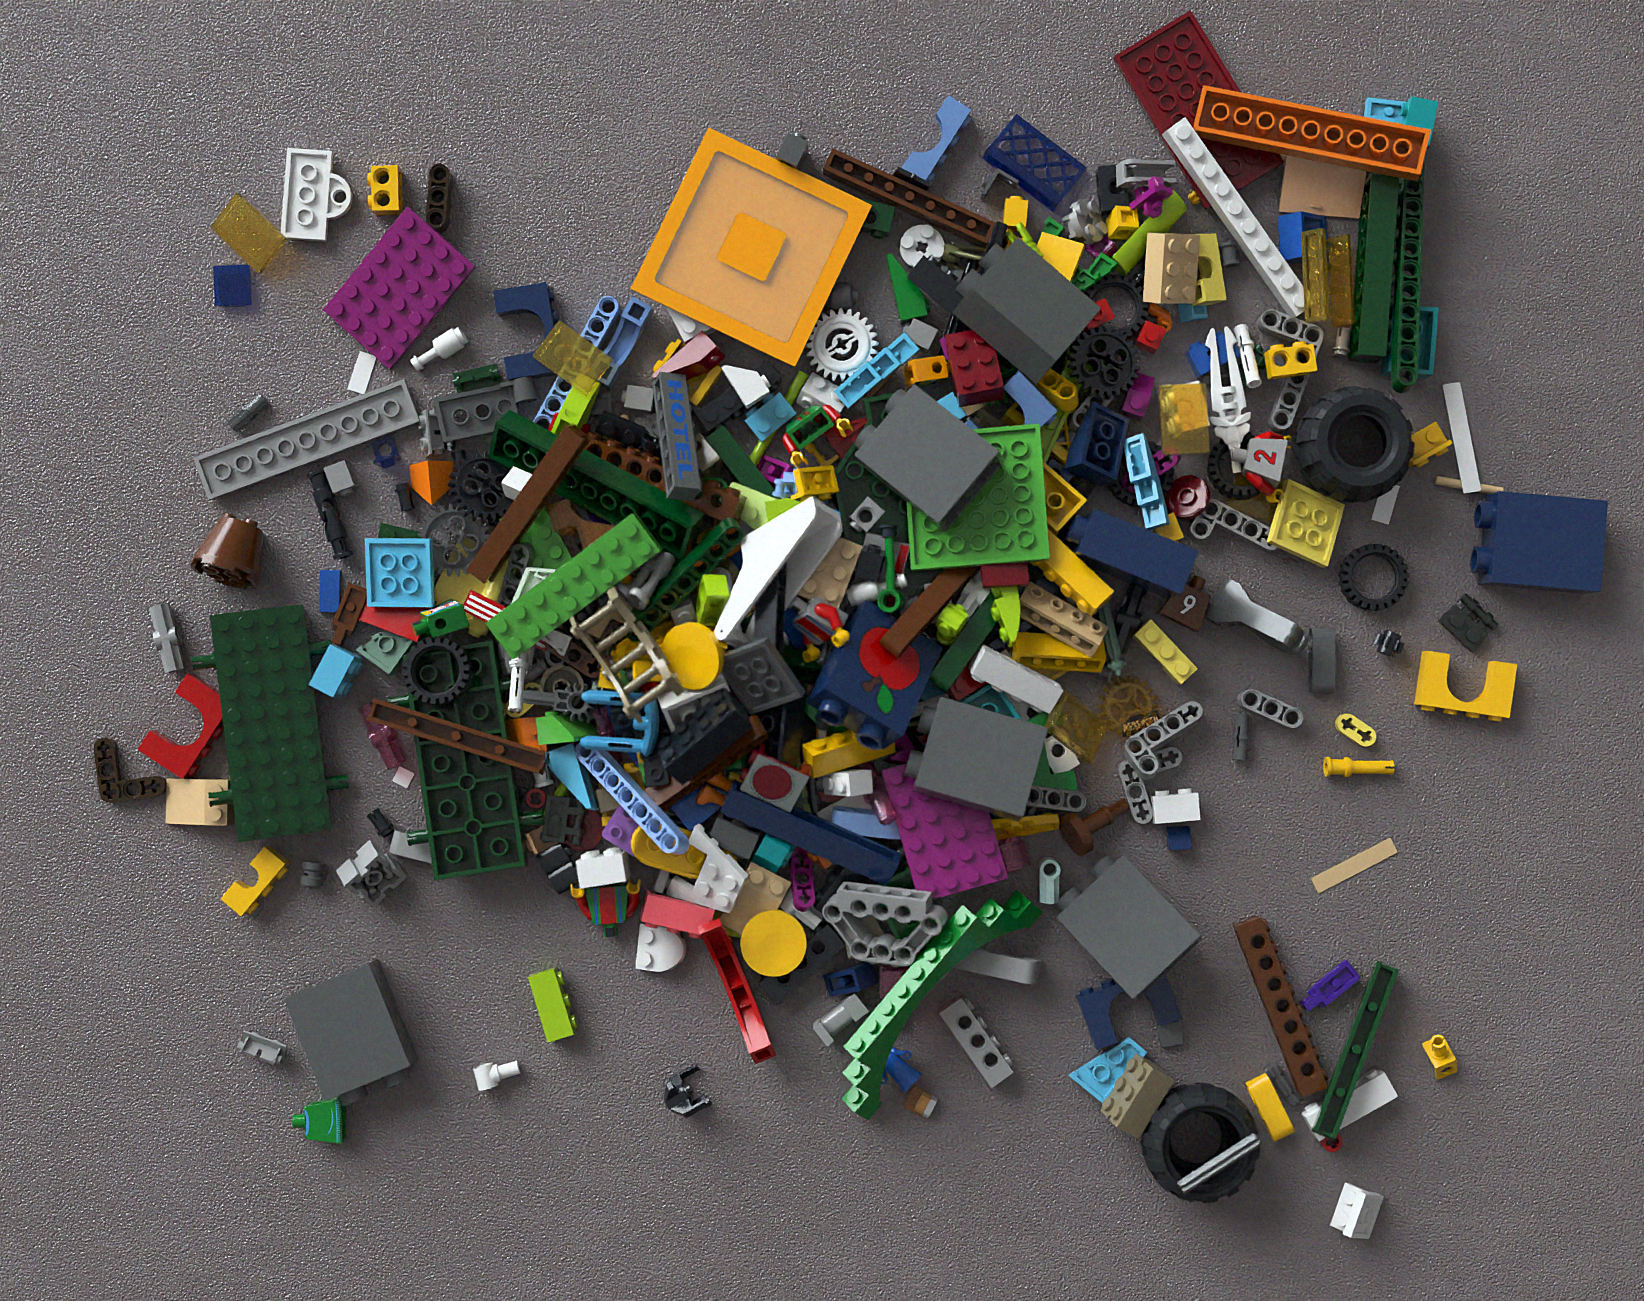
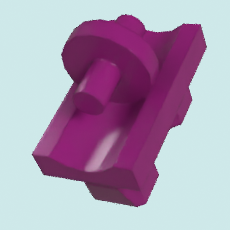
[1129,176,1173,218]

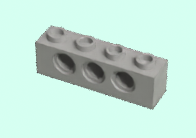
[938,995,1014,1088]

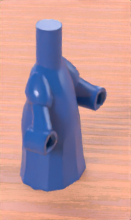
[881,1047,922,1093]

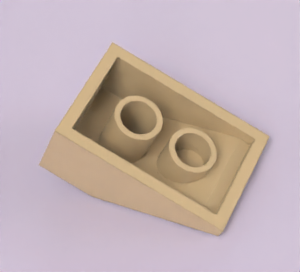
[165,778,234,826]
[719,861,791,934]

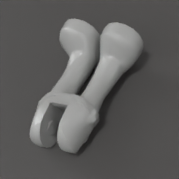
[614,551,675,610]

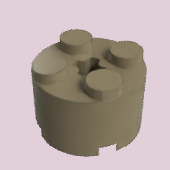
[539,665,586,709]

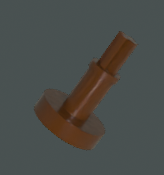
[1059,798,1130,856]

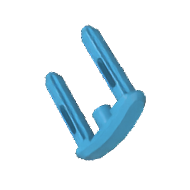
[580,690,659,757]

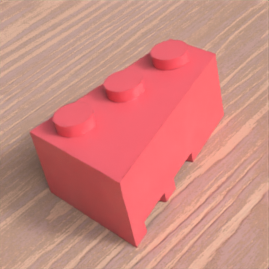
[640,889,714,939]

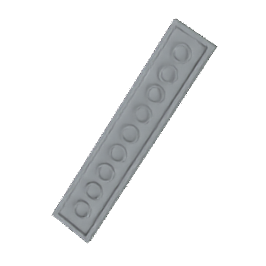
[193,379,420,500]

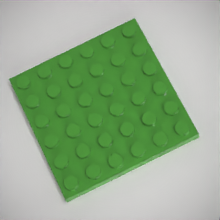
[907,423,1050,571]

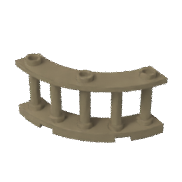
[570,586,685,724]

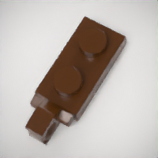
[331,582,367,646]

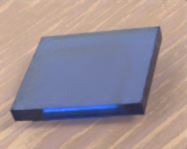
[213,264,251,307]

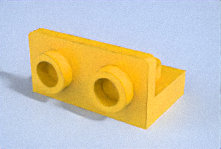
[1408,422,1453,468]
[791,465,839,502]

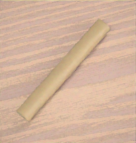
[1434,476,1504,494]

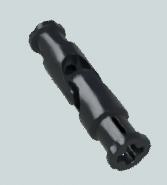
[306,469,353,561]

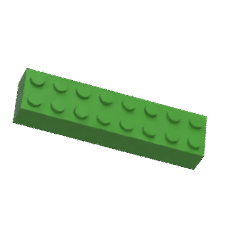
[485,512,663,660]

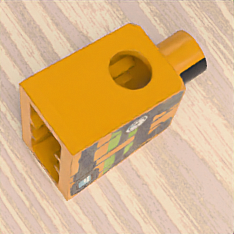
[902,355,952,389]

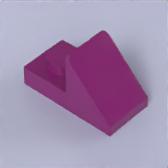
[884,733,915,765]

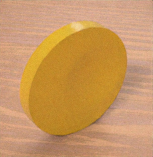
[662,622,724,690]
[740,909,807,977]

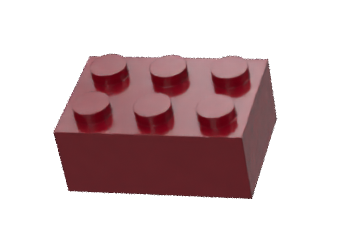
[945,330,1004,408]

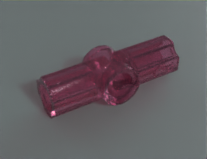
[358,702,406,770]
[852,760,899,825]

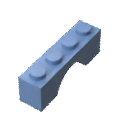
[902,95,972,183]
[589,296,654,390]

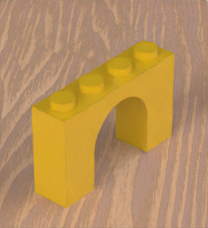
[1414,651,1517,722]

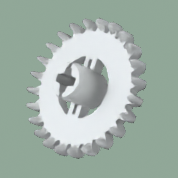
[805,308,879,382]

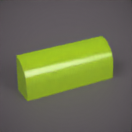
[1111,190,1187,276]

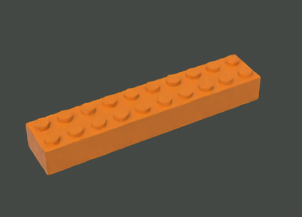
[1193,85,1431,181]

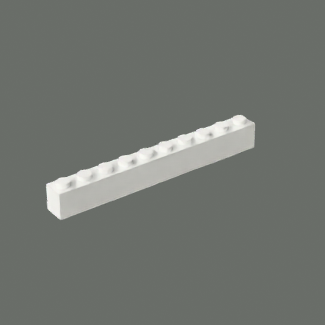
[1162,117,1315,317]

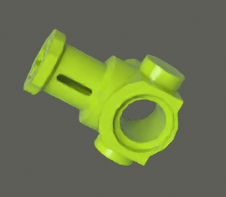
[935,603,969,646]

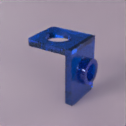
[371,436,401,469]

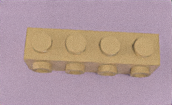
[1019,582,1109,658]

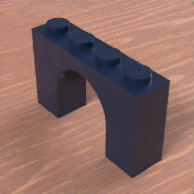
[493,282,566,381]
[1075,974,1182,1050]

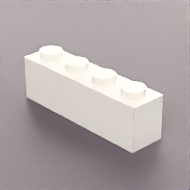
[968,644,1063,714]
[1301,1069,1398,1141]

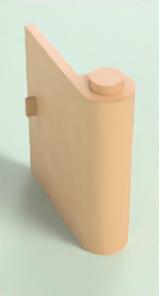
[1279,154,1366,218]

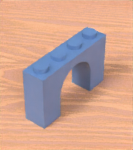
[963,370,1057,429]

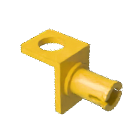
[1422,1035,1457,1080]

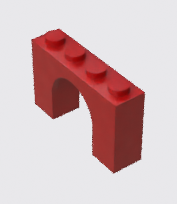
[137,673,224,779]

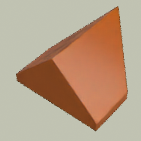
[409,461,454,505]

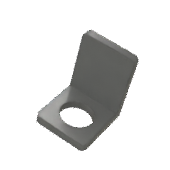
[981,168,1020,200]

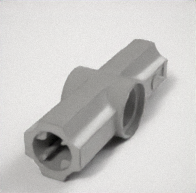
[149,603,186,673]

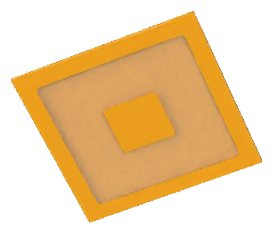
[631,127,872,367]

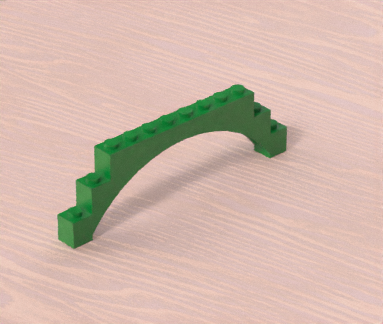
[842,890,1043,1120]

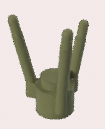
[942,243,985,271]

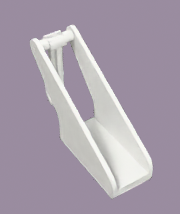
[708,497,842,648]

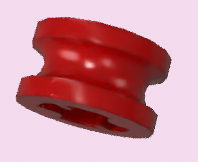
[526,788,547,808]
[1320,1134,1342,1152]

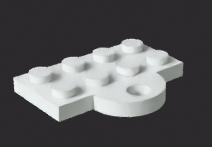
[280,148,353,242]

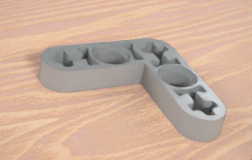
[1118,747,1182,824]

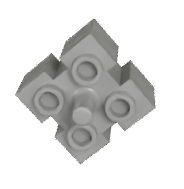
[336,840,406,907]

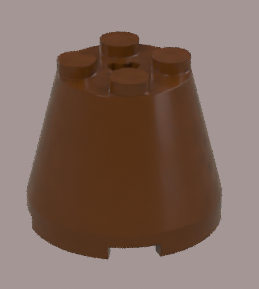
[190,513,264,590]

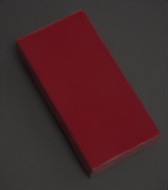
[980,562,1029,588]

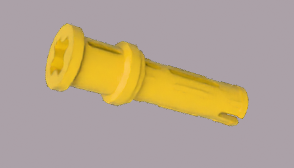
[1323,757,1395,777]

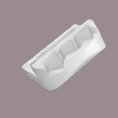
[635,923,686,972]

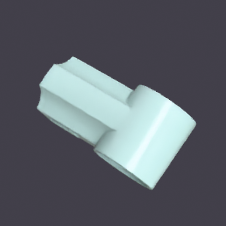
[1038,857,1060,904]

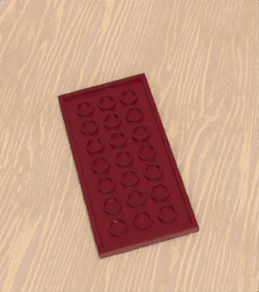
[1113,10,1284,210]

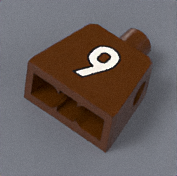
[1157,575,1209,632]

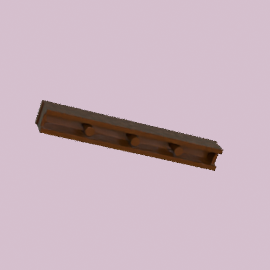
[466,424,591,584]
[366,698,550,775]

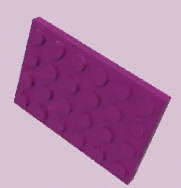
[323,207,476,369]
[881,764,1008,900]

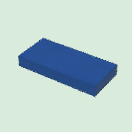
[320,570,341,612]

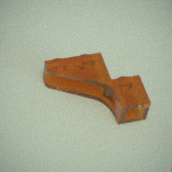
[547,499,615,550]

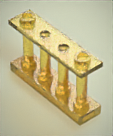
[1301,228,1354,327]

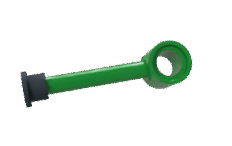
[877,525,906,614]

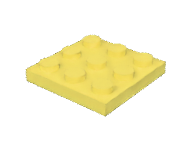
[1267,479,1345,568]

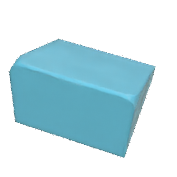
[1177,303,1208,322]

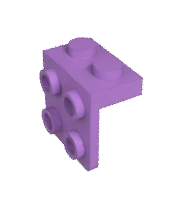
[602,804,639,858]

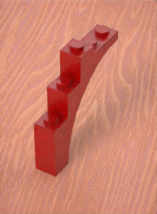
[698,918,777,1064]

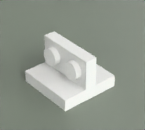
[1330,1182,1384,1239]

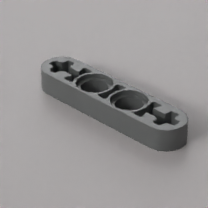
[498,542,535,607]

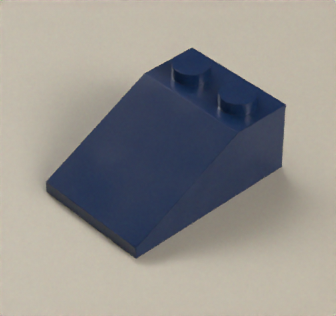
[1065,402,1129,486]

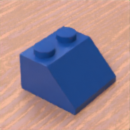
[1277,211,1329,263]

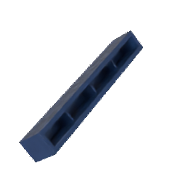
[720,779,900,886]

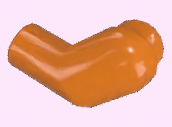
[1147,303,1173,332]

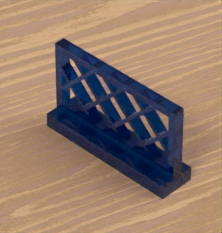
[982,114,1087,212]

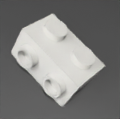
[796,372,845,414]

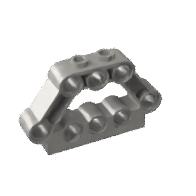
[822,882,948,967]

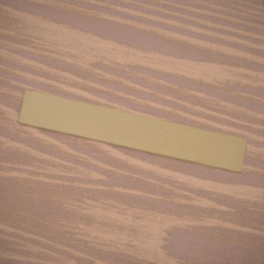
[1311,838,1398,893]

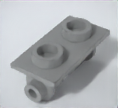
[418,409,445,457]
[237,1030,287,1065]

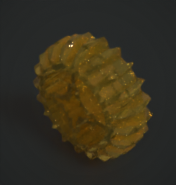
[1097,676,1159,737]

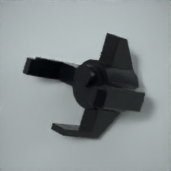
[663,1064,713,1118]

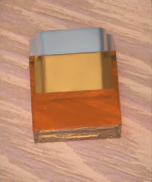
[903,1085,938,1118]

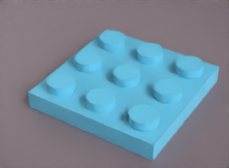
[365,538,435,607]

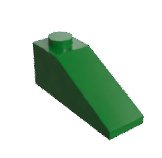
[886,254,931,324]

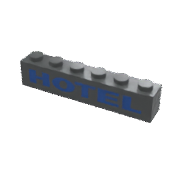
[653,371,702,501]

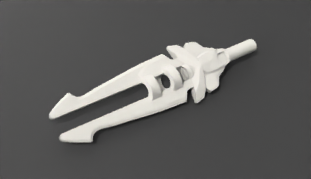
[1205,326,1251,473]

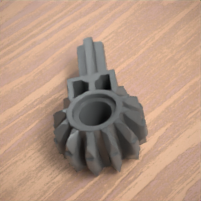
[522,683,598,722]

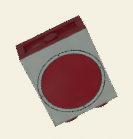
[739,743,812,812]

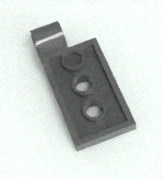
[433,376,538,444]

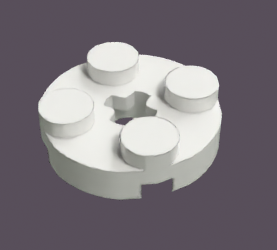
[900,224,944,268]

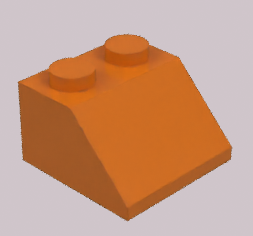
[508,716,550,759]

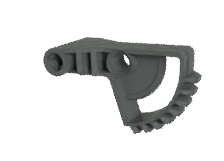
[1204,578,1310,655]

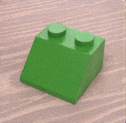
[536,711,602,745]

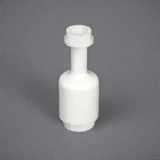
[410,327,468,371]
[846,573,908,607]

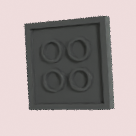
[721,637,805,715]

